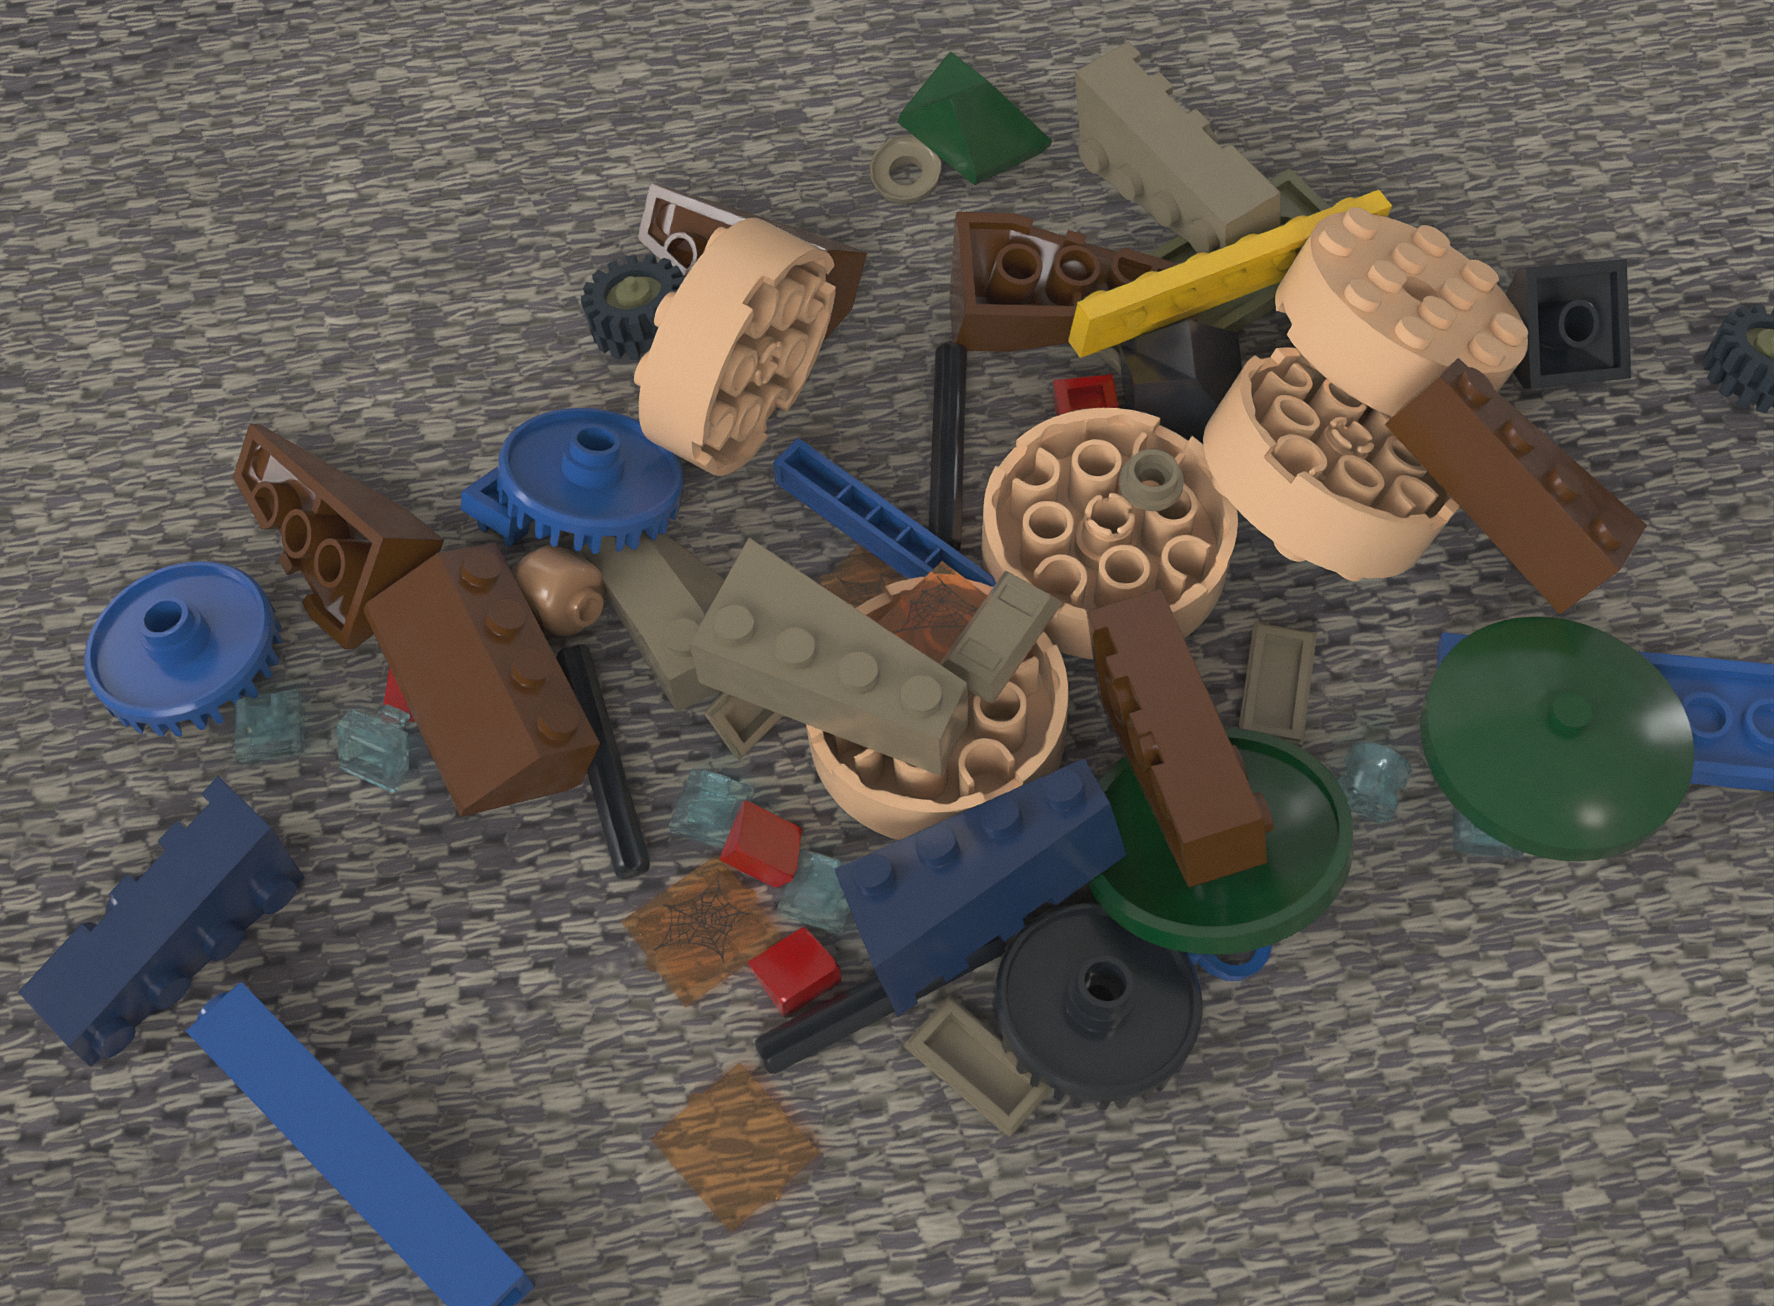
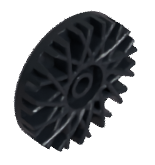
[991,902,1203,1110]

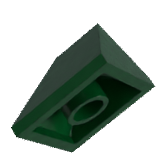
[898,51,1052,185]

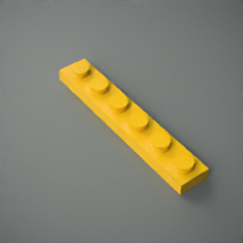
[1068,190,1392,358]

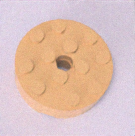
[1275,207,1528,417]
[634,218,836,476]
[1203,347,1460,581]
[981,408,1238,660]
[806,576,1068,840]

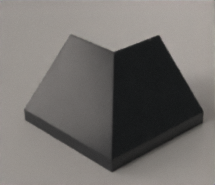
[1505,259,1631,389]
[1118,320,1242,444]

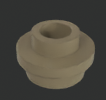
[1119,449,1184,511]

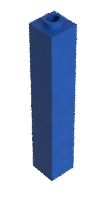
[186,982,535,1306]

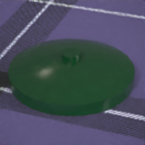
[1420,616,1694,862]
[1088,727,1353,955]

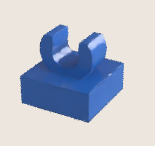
[460,466,535,548]

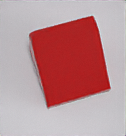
[719,799,802,888]
[747,926,842,1018]

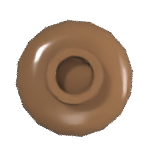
[513,545,606,637]

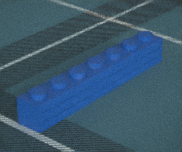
[773,438,996,587]

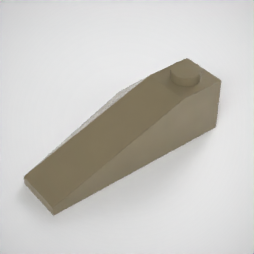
[567,530,725,713]

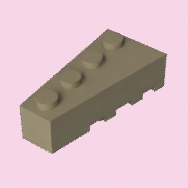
[1075,41,1280,253]
[689,538,968,776]

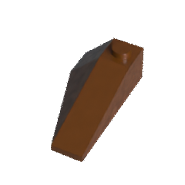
[637,183,867,342]
[949,212,1198,352]
[233,423,444,649]

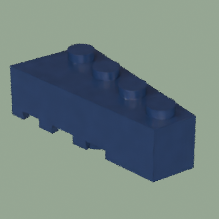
[834,758,1127,1017]
[18,776,305,1067]

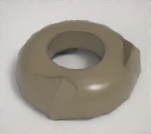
[870,136,943,204]

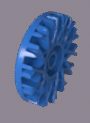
[497,408,684,554]
[84,561,283,737]

